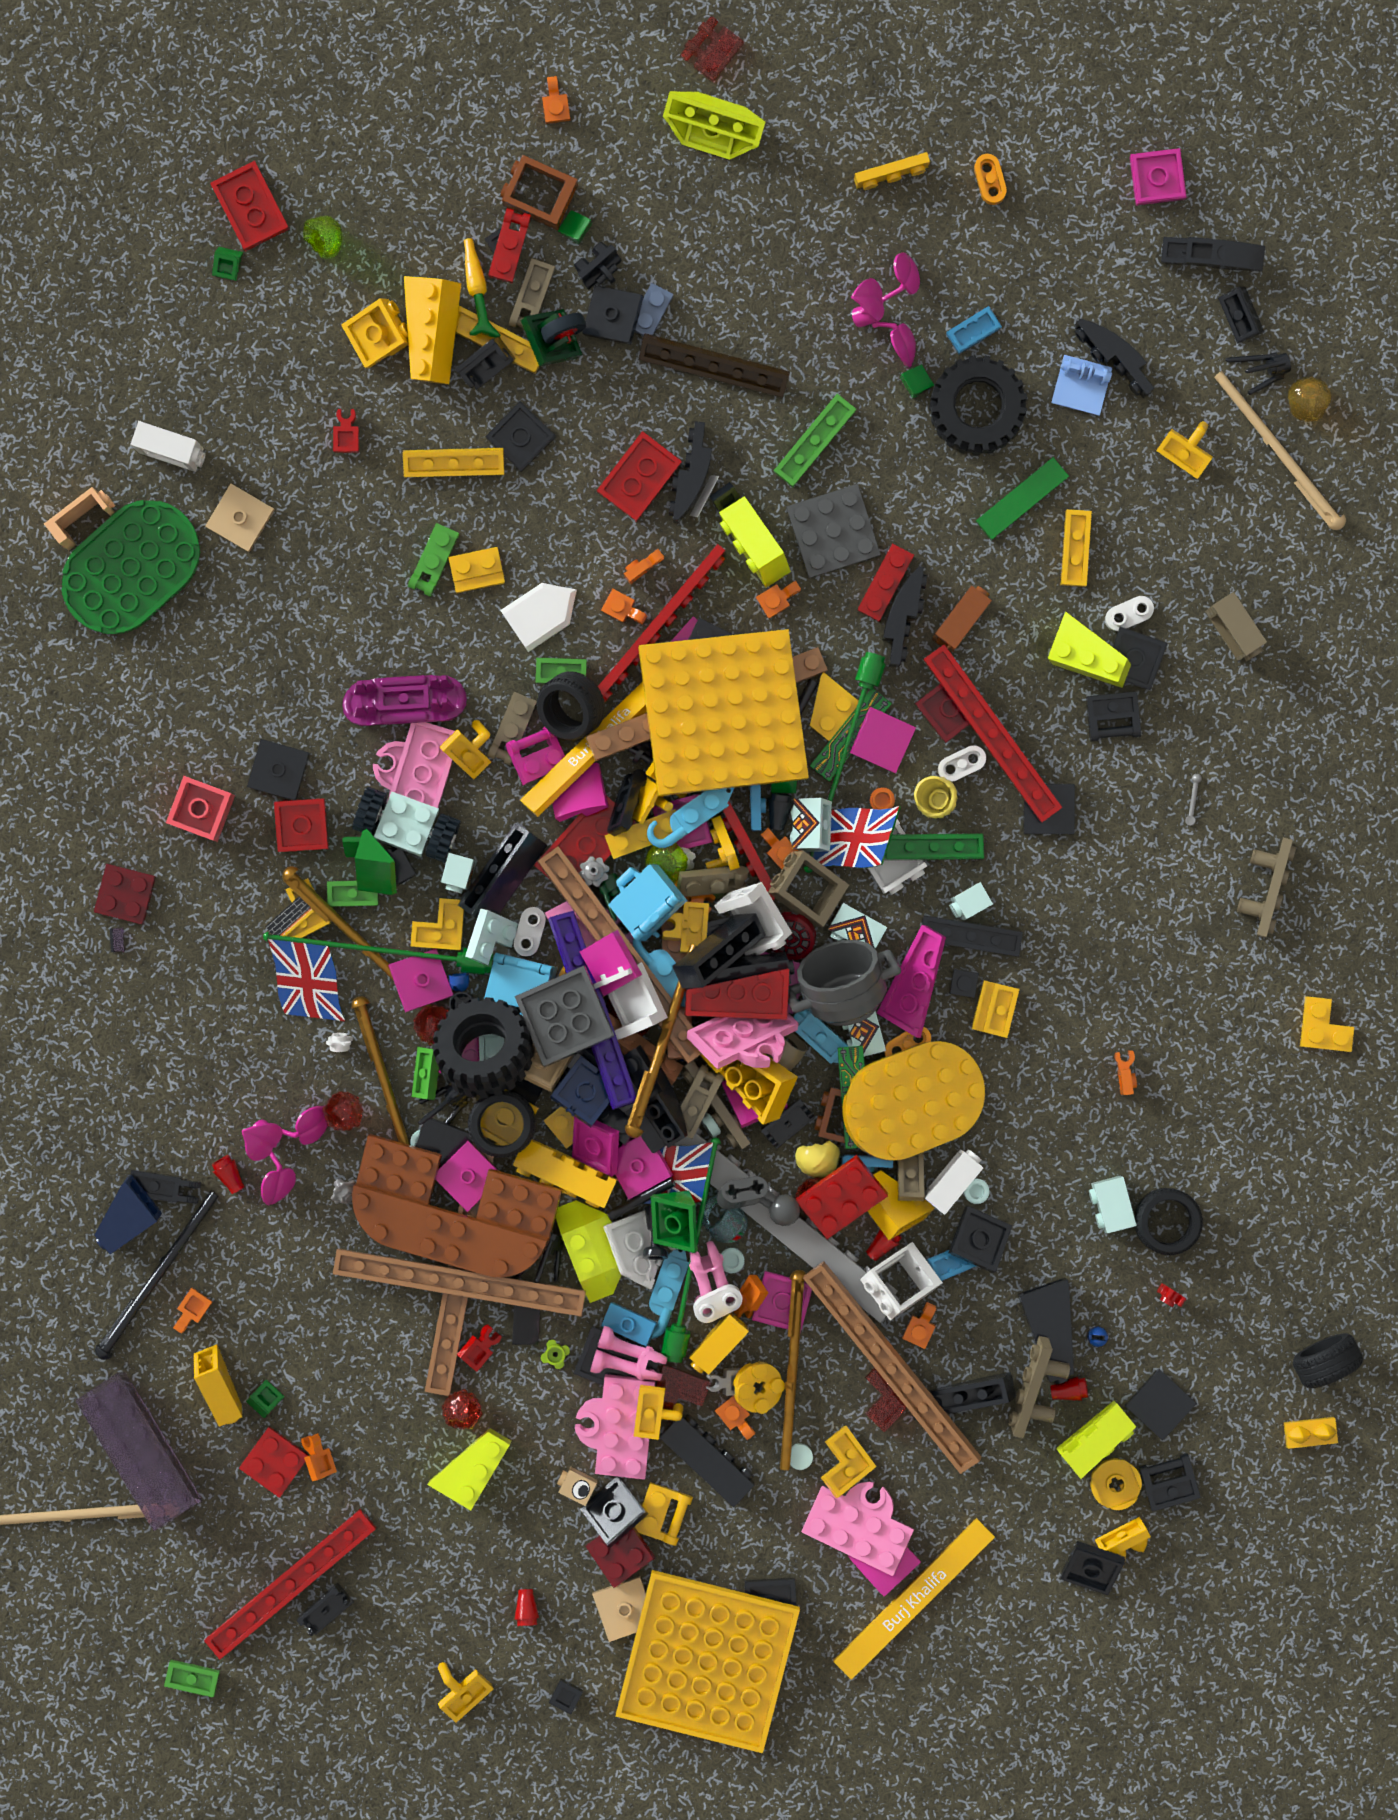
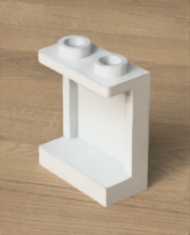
[867,819,927,895]
[714,882,792,955]
[593,962,668,1040]

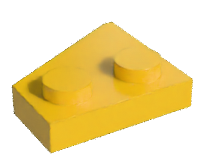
[810,672,858,742]

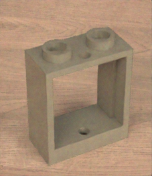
[1205,592,1267,662]
[768,851,849,927]

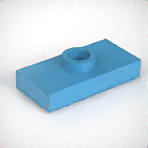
[946,306,1002,355]
[750,785,766,831]
[841,1154,893,1172]
[926,1250,976,1281]
[601,1302,657,1346]

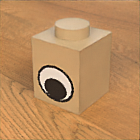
[557,1467,598,1506]

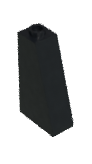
[703,952,794,1020]
[1017,1277,1074,1384]

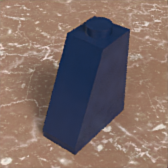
[94,1174,162,1254]

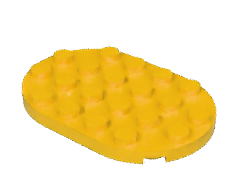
[842,1041,985,1160]

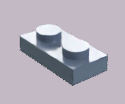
[635,283,674,336]

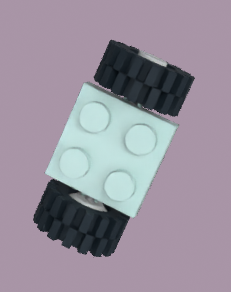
[352,787,461,863]

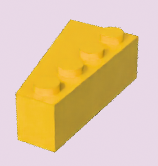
[404,276,461,384]
[700,1054,798,1125]
[513,1139,617,1208]

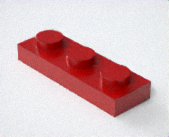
[857,543,914,622]

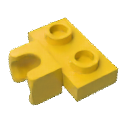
[662,902,709,953]

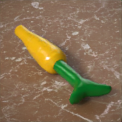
[464,238,501,338]

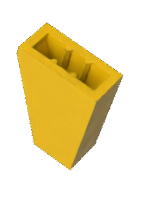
[867,1171,935,1240]
[690,1312,749,1375]
[194,1344,242,1427]

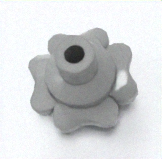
[579,857,609,887]
[331,1179,356,1204]

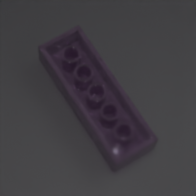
[75,1372,203,1531]

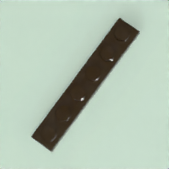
[638,333,790,398]

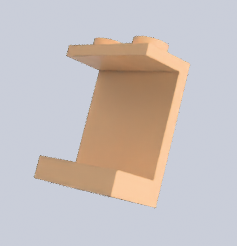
[44,487,116,551]

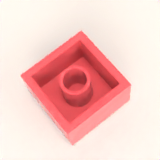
[166,776,235,842]

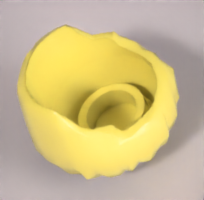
[914,776,958,819]
[795,1141,840,1179]

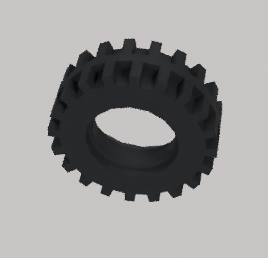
[929,355,1027,456]

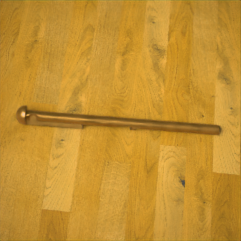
[282,866,432,1012]
[625,944,696,1138]
[351,996,410,1145]
[780,1270,806,1470]

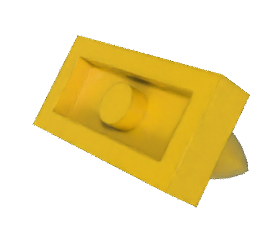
[1284,1417,1338,1449]
[1095,1517,1151,1567]

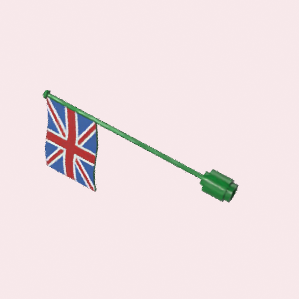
[804,652,901,873]
[263,932,493,1021]
[627,1137,721,1363]

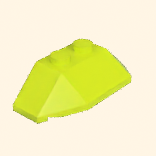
[663,91,766,160]
[555,1200,621,1303]

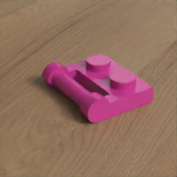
[506,727,565,785]

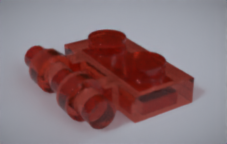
[680,16,744,83]

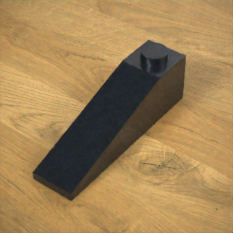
[913,1372,1016,1420]

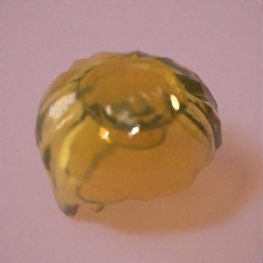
[1287,377,1331,422]

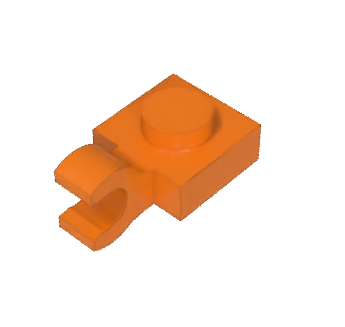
[542,76,570,124]
[756,581,801,619]
[601,589,647,625]
[760,828,798,870]
[1114,1050,1137,1095]
[733,1275,768,1318]
[173,1287,213,1334]
[902,1302,936,1349]
[715,1395,755,1440]
[301,1433,337,1481]

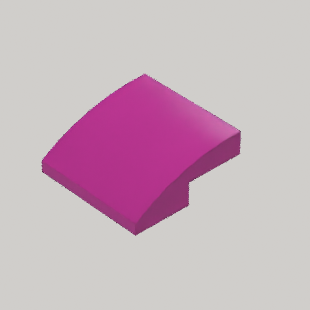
[552,763,608,822]
[848,1547,921,1597]

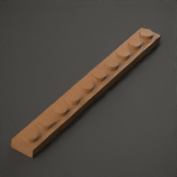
[586,647,828,761]
[538,847,702,1064]
[425,1142,494,1396]
[333,1248,586,1316]
[803,1261,981,1474]

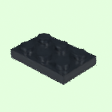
[574,1326,662,1386]

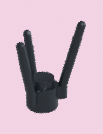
[1226,352,1291,395]
[418,1085,470,1125]
[514,1233,564,1283]

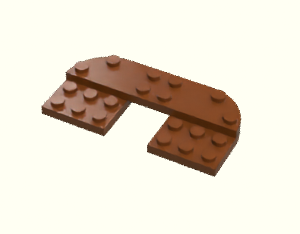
[352,1134,563,1277]

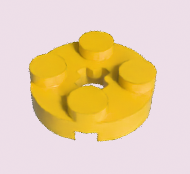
[733,1361,785,1414]
[1090,1458,1142,1510]

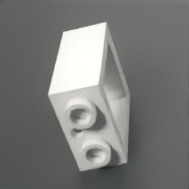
[130,421,205,472]
[924,1149,983,1215]
[860,1242,943,1321]

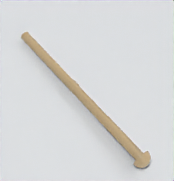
[1214,371,1346,530]
[0,1497,182,1525]

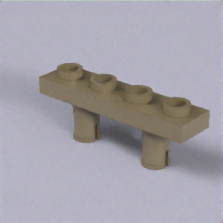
[1237,837,1296,938]
[682,1060,751,1150]
[1008,1336,1070,1438]

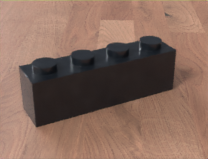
[458,823,547,919]
[672,913,766,988]
[660,1414,754,1508]

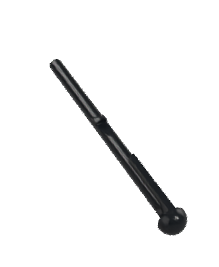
[95,1191,219,1360]

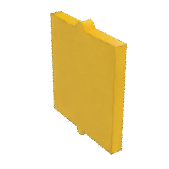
[632,777,658,824]

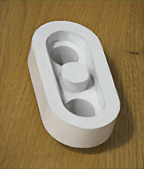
[1105,596,1154,632]
[938,746,986,782]
[514,907,546,956]
[693,1284,742,1323]

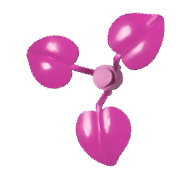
[851,252,920,369]
[242,1105,330,1206]

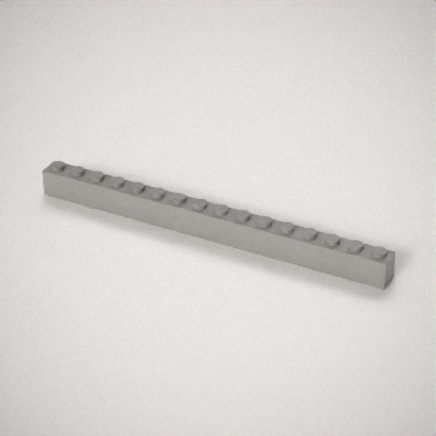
[567,1053,900,1323]

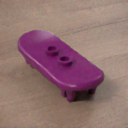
[342,675,467,726]

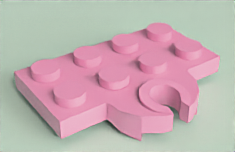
[373,722,455,808]
[687,1012,799,1069]
[575,1374,655,1480]
[801,1481,914,1576]

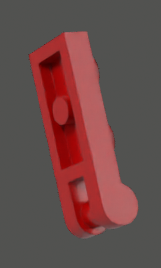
[488,208,531,284]

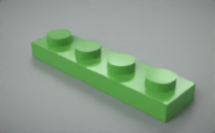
[774,394,856,488]

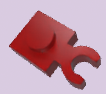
[333,409,359,453]
[1157,1283,1186,1308]
[457,1324,502,1372]

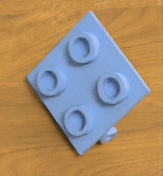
[1051,355,1112,416]

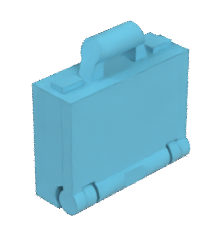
[608,864,687,941]
[484,953,558,1015]

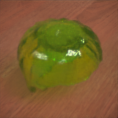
[303,215,343,260]
[645,843,688,882]

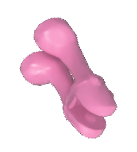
[689,1241,734,1314]
[590,1326,667,1381]

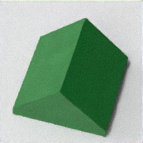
[355,829,397,895]
[651,1191,698,1253]

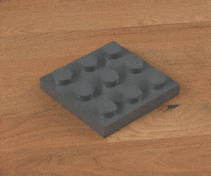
[786,484,881,579]
[515,966,615,1067]

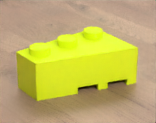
[719,496,791,588]
[1048,612,1131,688]
[1056,1401,1136,1479]
[427,1428,511,1511]

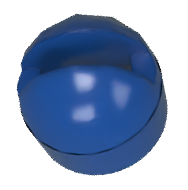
[449,973,469,992]
[1087,1326,1108,1347]

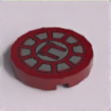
[771,912,816,960]

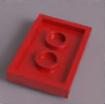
[210,161,289,252]
[597,431,682,522]
[796,1155,888,1239]

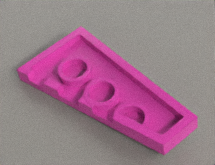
[877,925,946,1038]

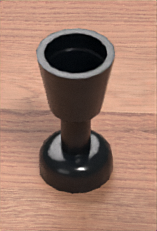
[643,1206,668,1260]

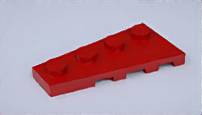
[685,968,789,1020]

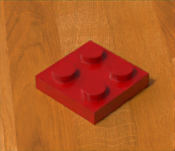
[274,798,329,852]
[239,1426,309,1498]

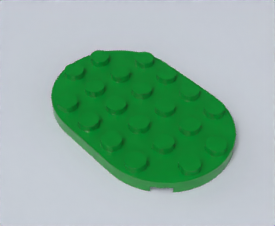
[61,500,200,634]

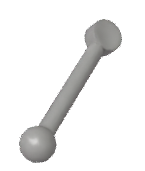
[1185,774,1202,826]

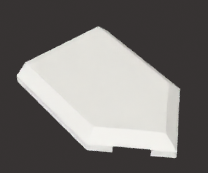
[500,583,577,652]
[603,1210,663,1289]

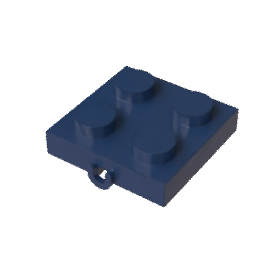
[550,1056,610,1128]

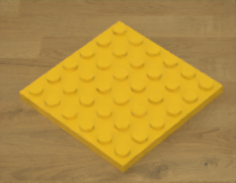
[638,629,809,796]
[615,1570,800,1753]

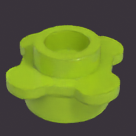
[541,1340,570,1369]

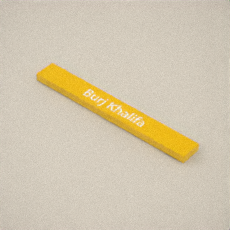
[520,681,647,817]
[833,1518,995,1680]

